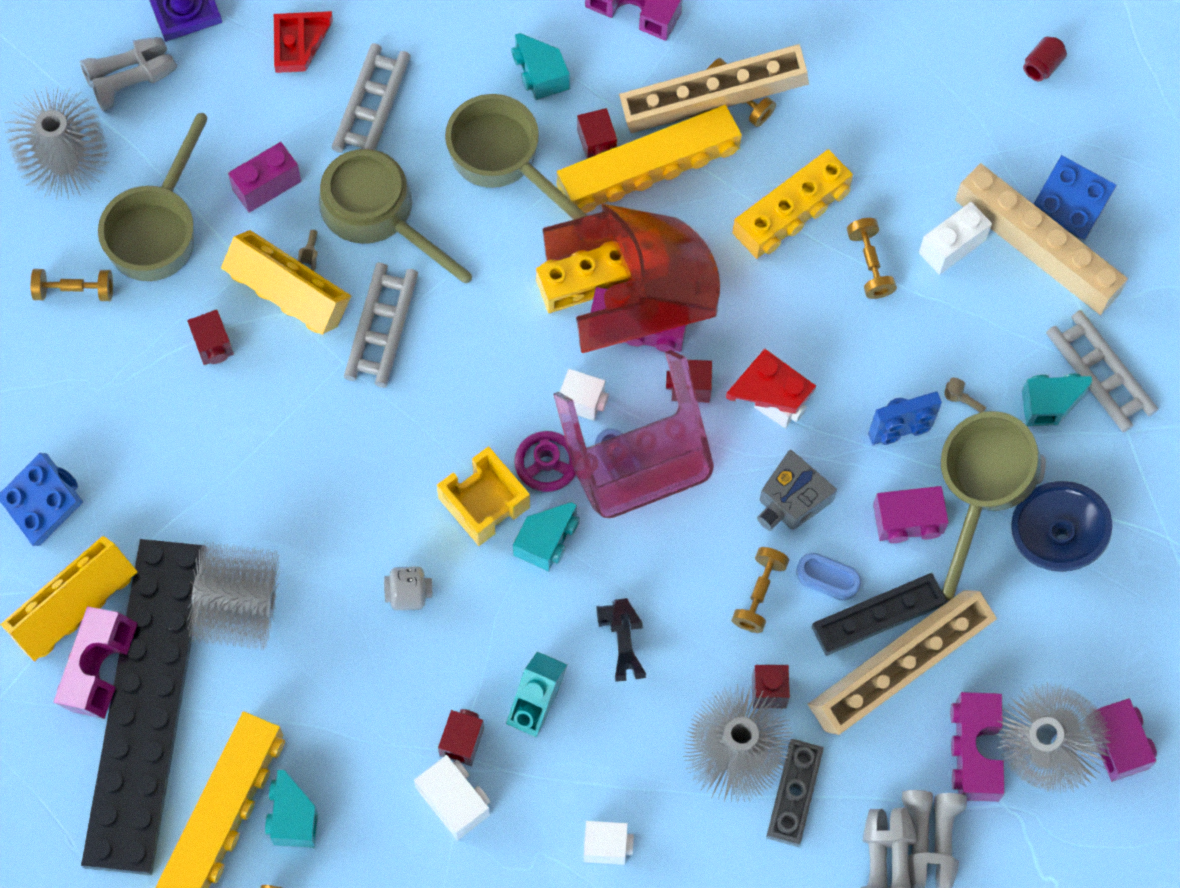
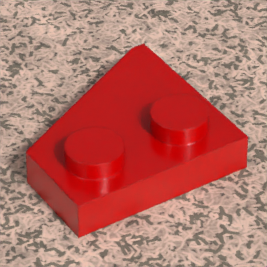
[273,11,333,73]
[726,348,816,414]

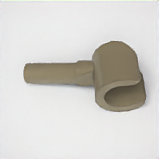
[298,230,318,271]
[944,377,986,413]

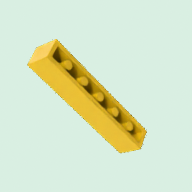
[557,104,742,213]
[155,711,285,888]

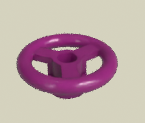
[514,431,579,492]

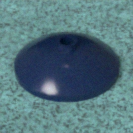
[1011,481,1112,572]

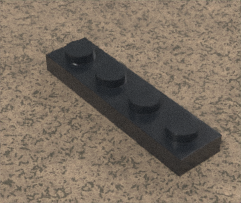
[811,573,947,656]

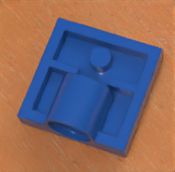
[1034,155,1117,240]
[868,391,942,445]
[0,452,83,546]

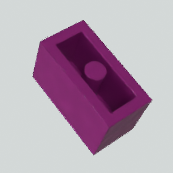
[228,142,302,213]
[873,486,949,543]
[1086,698,1157,782]

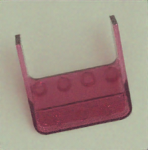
[553,350,714,518]

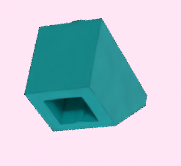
[511,33,570,100]
[1022,373,1092,427]
[513,502,580,572]
[506,651,568,737]
[265,770,318,848]

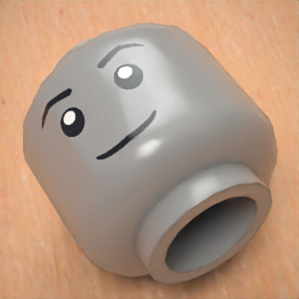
[384,567,432,611]

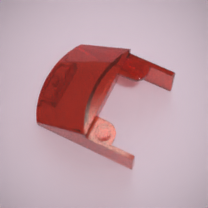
[542,203,720,353]

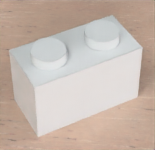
[919,202,992,275]
[414,755,490,841]

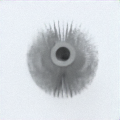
[4,85,109,200]
[187,541,280,650]
[995,682,1111,794]
[683,684,793,804]

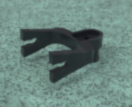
[596,598,646,682]

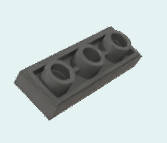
[766,739,824,847]

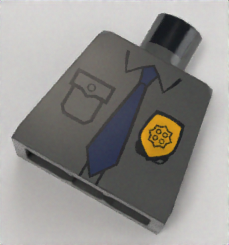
[757,449,837,531]

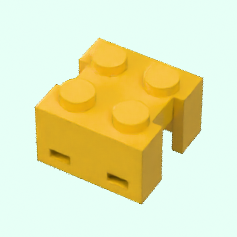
[437,446,530,546]

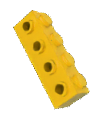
[732,149,853,259]
[221,230,351,334]
[536,230,668,314]
[0,536,137,662]

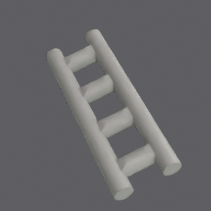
[331,43,411,152]
[344,262,418,388]
[1046,310,1159,433]

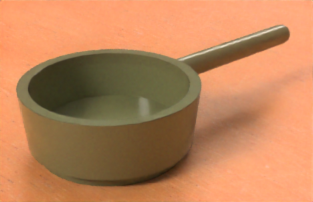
[445,94,593,229]
[98,113,208,281]
[319,149,472,283]
[941,411,1042,601]

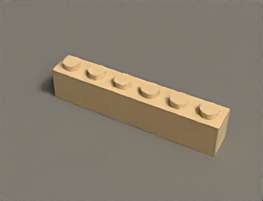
[619,44,809,133]
[955,163,1128,316]
[808,590,997,735]

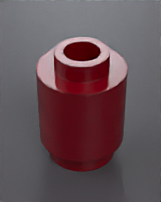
[1023,37,1067,82]

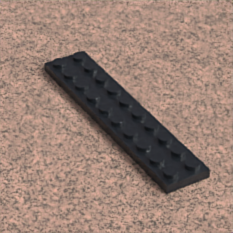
[81,539,207,875]

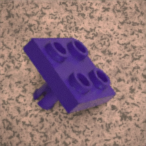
[149,0,222,42]

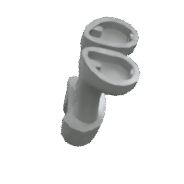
[80,37,177,112]
[902,790,967,888]
[861,807,917,888]

